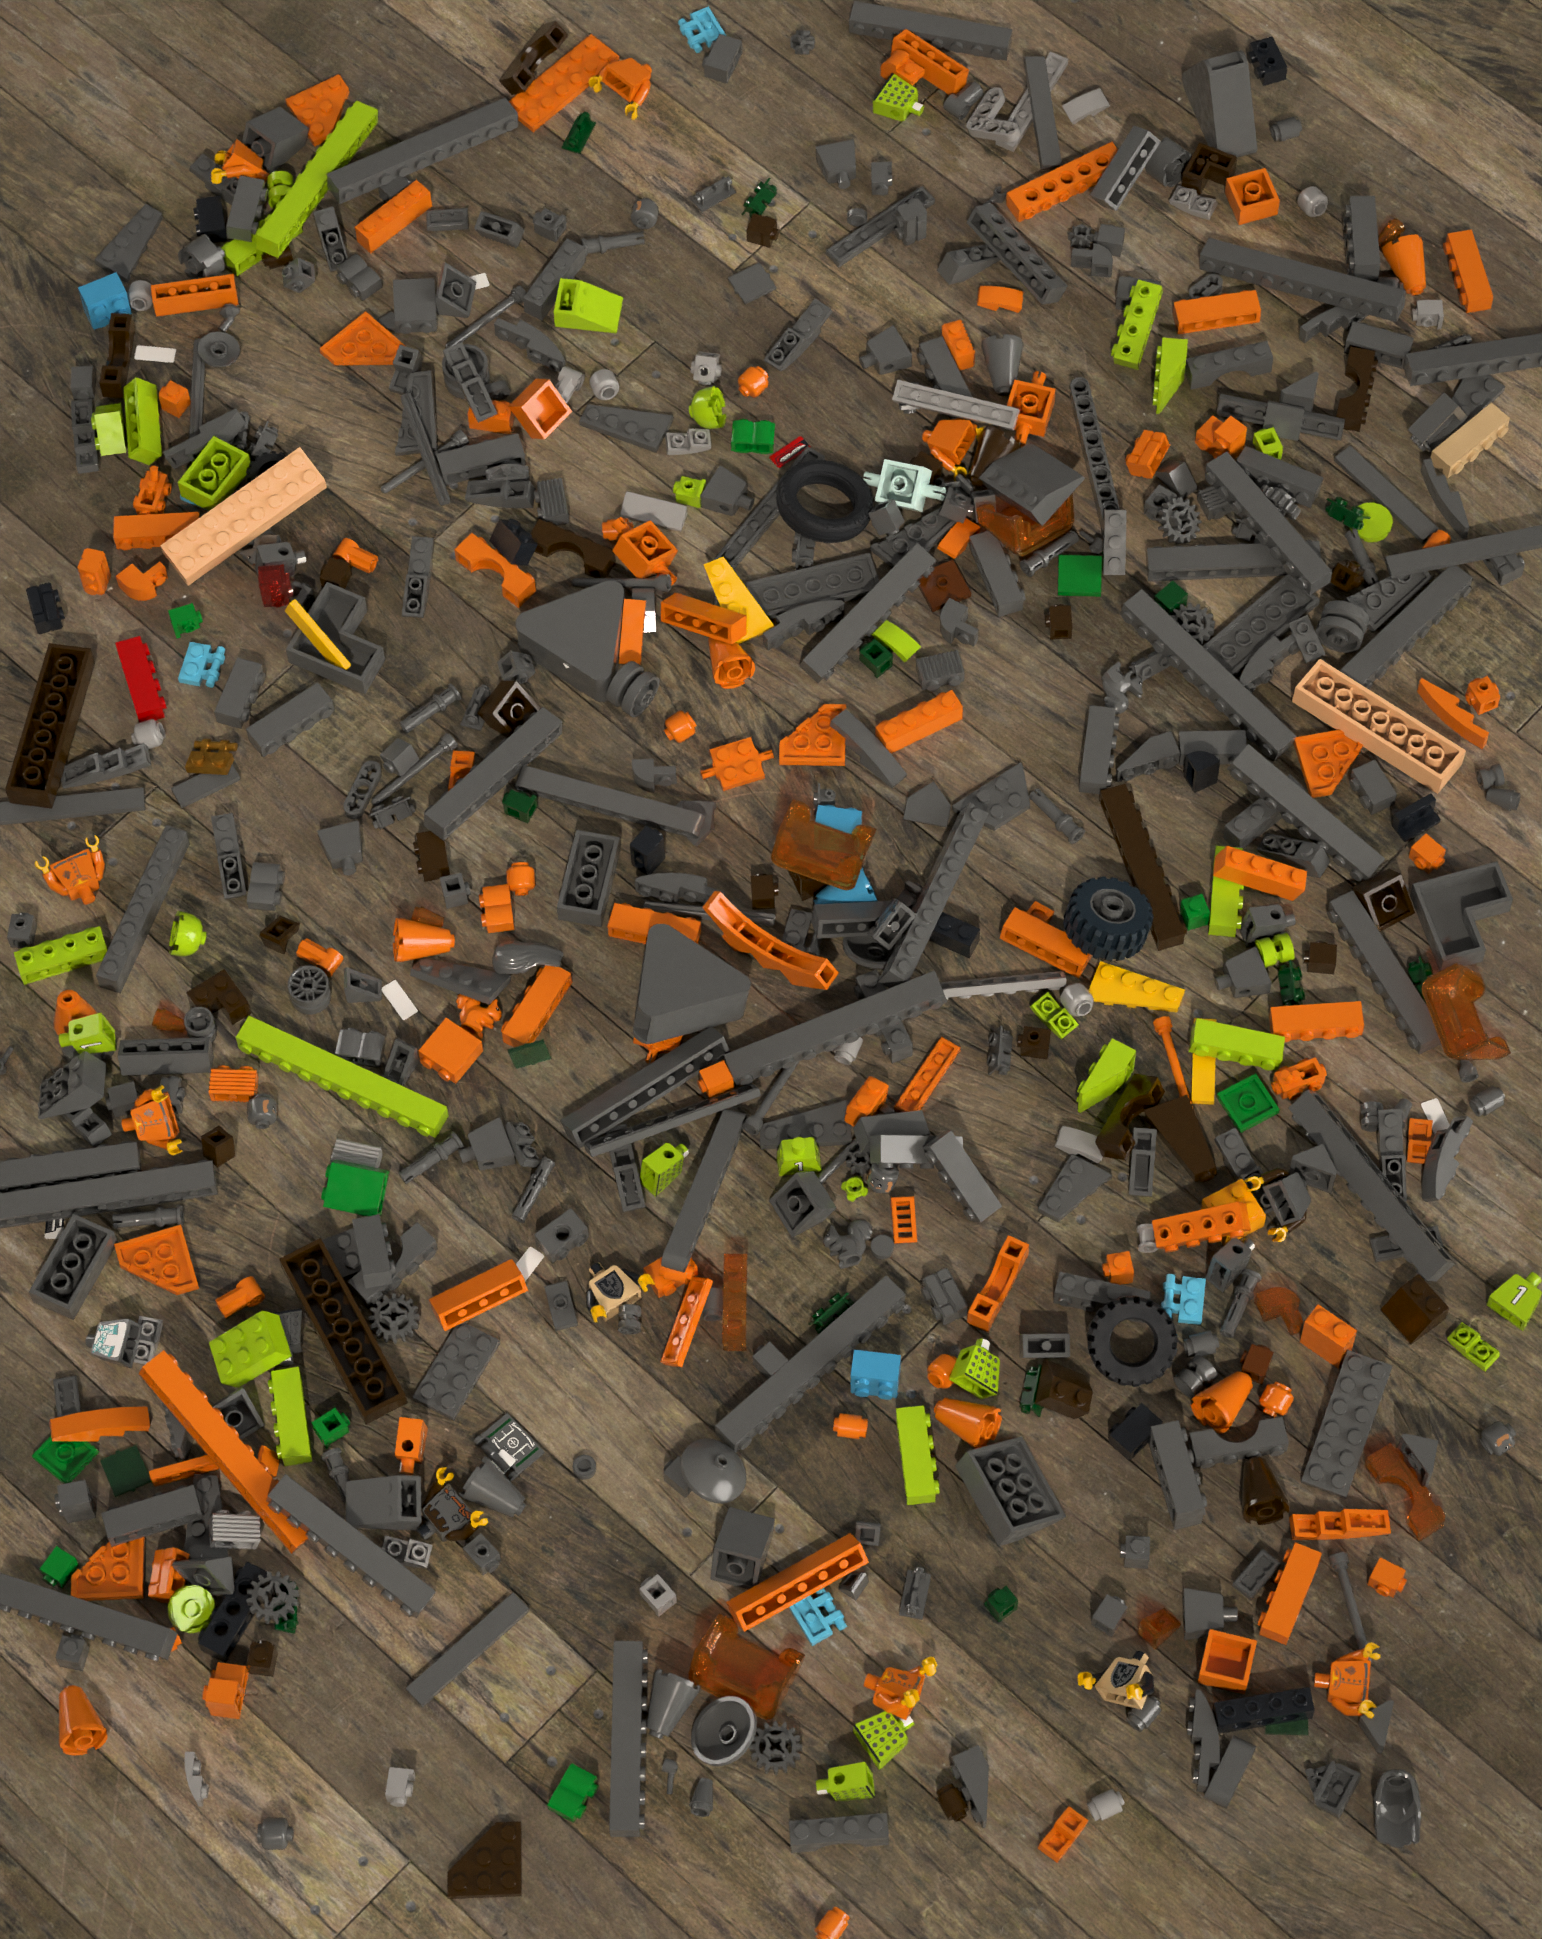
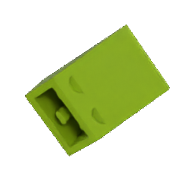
[554,278,623,333]
[1153,338,1188,414]
[1076,1038,1136,1113]

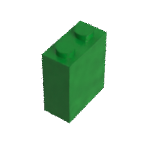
[321,1159,389,1216]

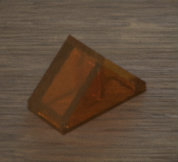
[1138,1608,1182,1650]

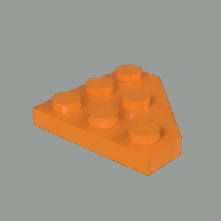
[285,74,349,147]
[319,311,405,365]
[779,704,846,766]
[1293,730,1363,798]
[114,1224,199,1295]
[71,1537,145,1601]

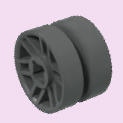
[288,966,331,1015]

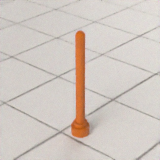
[1153,1016,1193,1108]

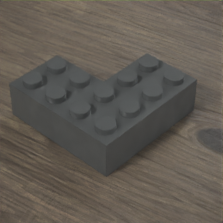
[286,582,385,694]
[1410,861,1513,973]

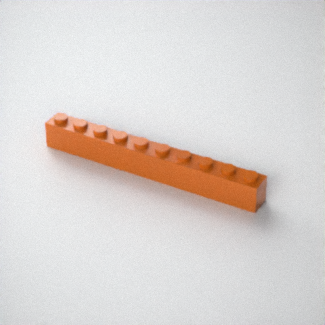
[138,1350,309,1554]

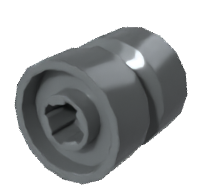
[184,1007,217,1043]
[1173,1355,1218,1399]

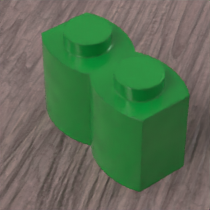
[731,419,775,454]
[547,1763,599,1823]

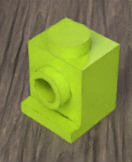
[1253,427,1283,460]
[673,476,706,508]

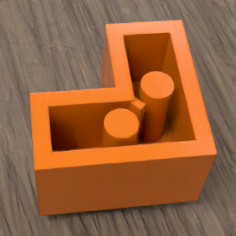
[1195,416,1247,460]
[202,1662,249,1719]

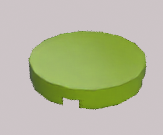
[1350,502,1393,542]
[168,1585,215,1633]

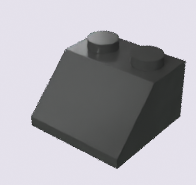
[769,1171,837,1237]

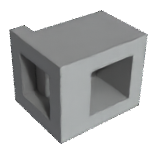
[1412,300,1444,329]
[639,1574,677,1617]
[385,1767,416,1807]

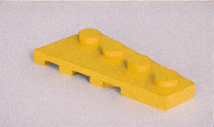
[704,556,775,644]
[1088,961,1185,1013]

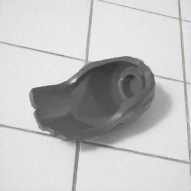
[492,941,563,974]
[1374,1769,1421,1849]

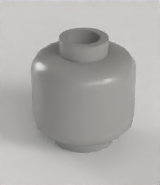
[1297,186,1328,217]
[127,280,153,311]
[589,369,619,400]
[131,719,166,749]
[1060,983,1094,1016]

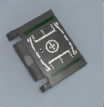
[474,1413,545,1481]

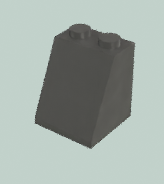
[242,107,309,174]
[710,1507,775,1589]

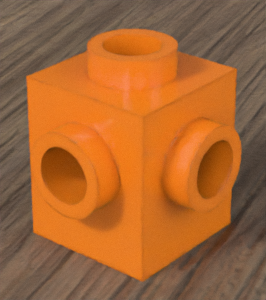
[1465,676,1500,715]

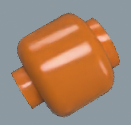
[738,366,769,398]
[663,710,697,743]
[506,862,536,896]
[927,1354,957,1389]
[1259,1381,1294,1418]

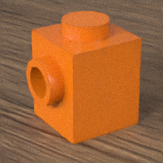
[158,380,191,418]
[1409,834,1446,874]
[697,1060,734,1098]
[1102,1251,1134,1285]
[1367,1557,1407,1598]

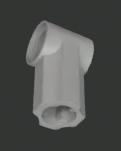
[555,366,585,404]

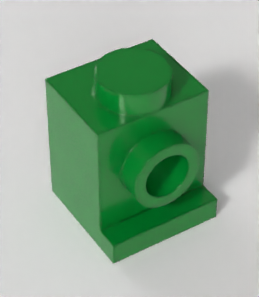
[168,603,203,639]
[311,1408,350,1449]

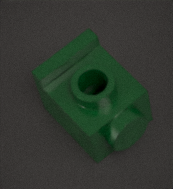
[859,639,893,678]
[502,789,538,824]
[984,1586,1018,1623]

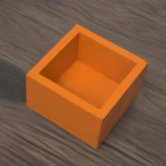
[508,379,572,439]
[1198,1629,1257,1695]

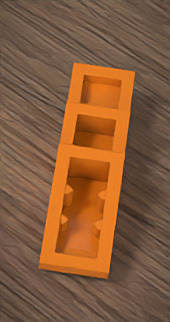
[1417,678,1489,749]
[49,1406,150,1442]
[1289,1509,1391,1540]

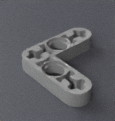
[966,87,1021,143]

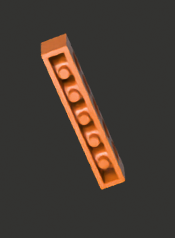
[1006,142,1118,222]

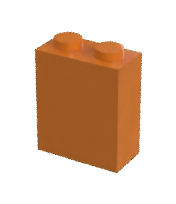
[1300,1304,1357,1369]

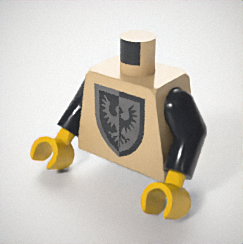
[586,1262,655,1323]
[1077,1651,1154,1710]

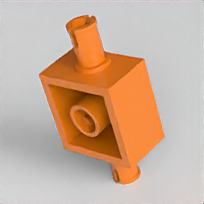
[1007,371,1056,447]
[612,517,678,586]

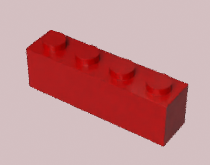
[115,636,167,723]

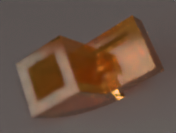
[1255,1287,1303,1336]

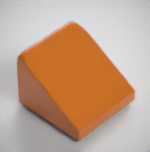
[257,1445,280,1477]

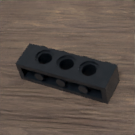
[198,1562,268,1663]
[1212,1687,1315,1734]

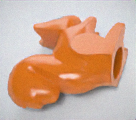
[456,994,502,1040]

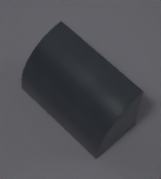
[1184,751,1220,793]

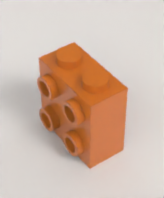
[418,1018,483,1084]

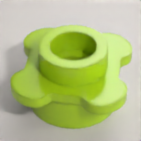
[841,1176,868,1202]

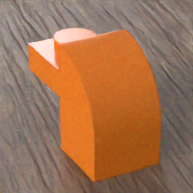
[880,50,925,86]
[116,561,168,601]

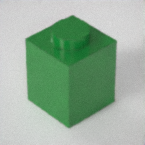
[1180,894,1210,931]
[40,1546,79,1589]

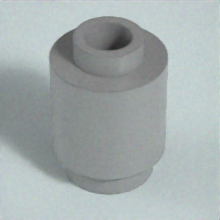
[834,1037,863,1065]
[1087,1789,1125,1821]

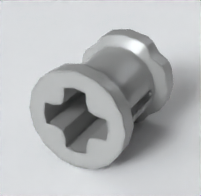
[1137,1224,1159,1253]

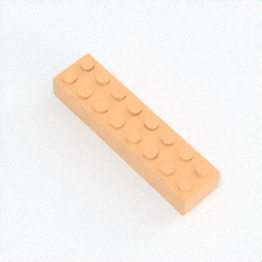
[160,447,327,586]
[1292,659,1466,794]

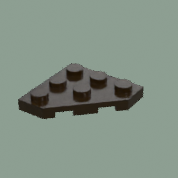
[447,1821,522,1899]

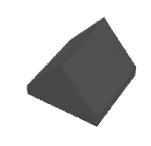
[855,1521,881,1546]
[838,1570,869,1601]

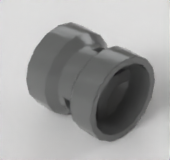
[1476,764,1505,790]
[1360,1101,1383,1132]
[618,1304,641,1335]

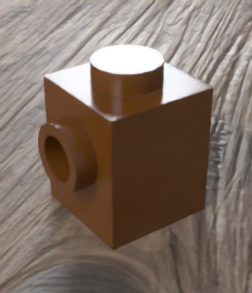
[1240,1344,1274,1385]

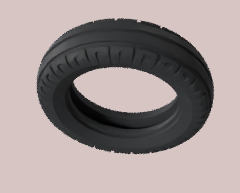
[776,460,873,543]

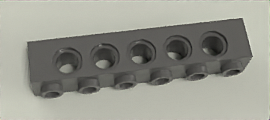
[966,204,1068,305]

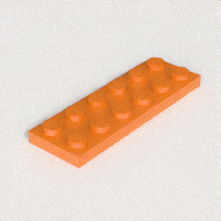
[509,34,620,132]

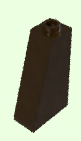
[1144,1095,1217,1182]

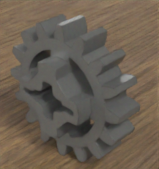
[1260,485,1301,520]
[1156,497,1201,545]
[1170,603,1215,646]
[369,1293,420,1344]
[247,1571,300,1624]
[749,1721,802,1775]

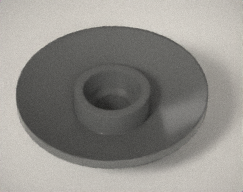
[198,332,240,367]

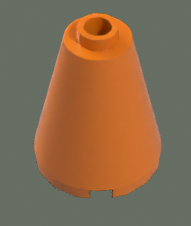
[1382,234,1426,296]
[708,637,755,689]
[393,918,455,962]
[54,990,97,1035]
[1191,1371,1253,1434]
[934,1398,1002,1449]
[59,1685,108,1756]

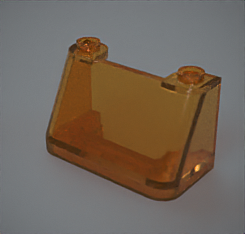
[976,493,1074,556]
[771,799,877,890]
[1422,963,1511,1060]
[688,1613,805,1720]

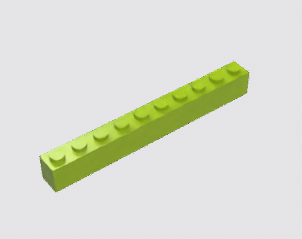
[255,100,378,258]
[236,1016,449,1138]

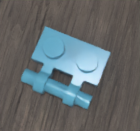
[678,7,726,53]
[178,642,226,688]
[1161,1274,1206,1325]
[788,1588,847,1646]

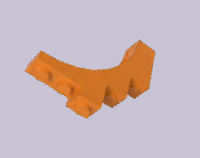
[702,891,839,990]

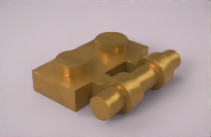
[185,739,238,775]

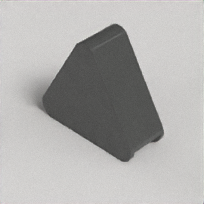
[1182,50,1257,158]
[516,580,625,702]
[633,924,751,1044]

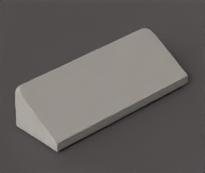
[620,491,687,532]

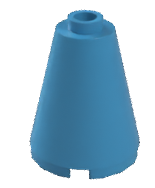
[814,862,878,904]

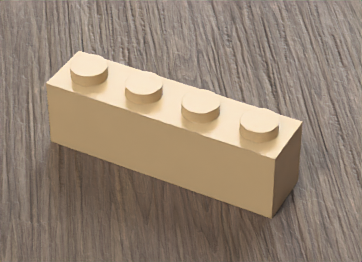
[1431,402,1510,478]

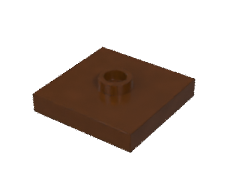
[918,560,971,612]

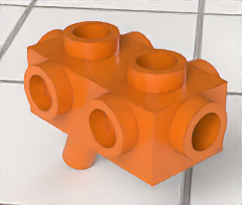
[133,466,172,515]
[1271,1057,1327,1100]

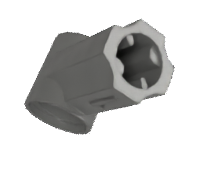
[943,81,983,120]

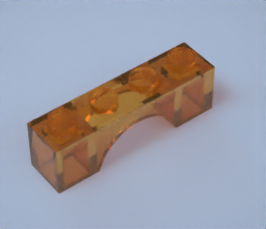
[722,1254,748,1351]
[1365,1443,1445,1542]

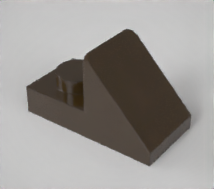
[259,915,300,954]

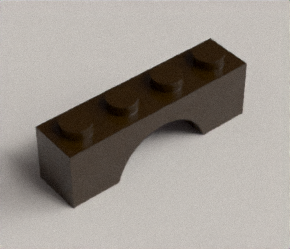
[499,21,569,95]
[99,313,135,398]
[1336,347,1378,432]
[530,519,616,578]
[1095,1073,1165,1161]

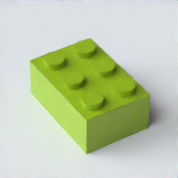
[178,436,250,511]
[209,1310,292,1388]

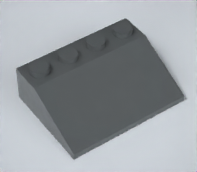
[979,443,1085,526]
[955,1436,1066,1546]

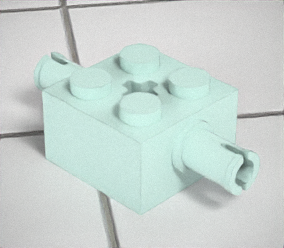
[863,459,946,512]

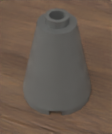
[981,334,1023,396]
[459,1456,527,1517]
[646,1668,701,1739]

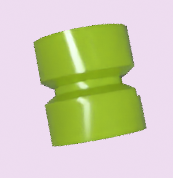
[267,171,294,209]
[1255,932,1295,968]

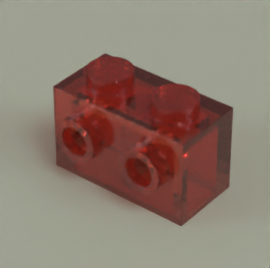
[258,564,293,608]

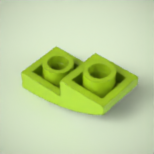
[872,620,921,663]
[1030,992,1079,1039]
[1447,1322,1500,1372]

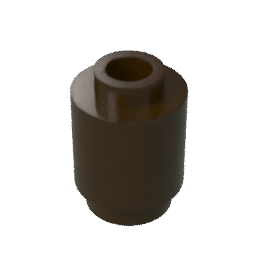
[261,245,293,270]
[936,1783,969,1822]

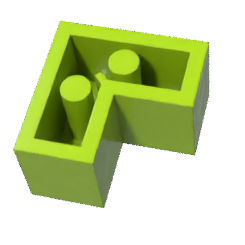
[91,403,127,456]

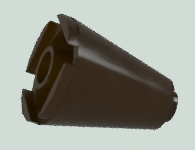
[968,426,1021,487]
[1242,1456,1290,1525]

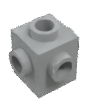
[691,351,722,385]

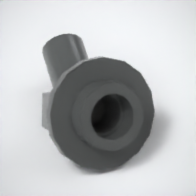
[218,304,240,333]

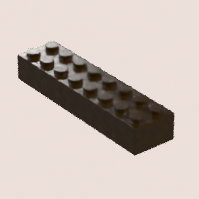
[5,643,95,809]
[279,1238,407,1425]

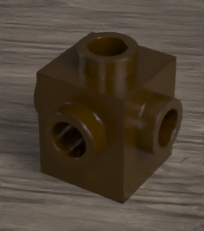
[1330,559,1365,592]

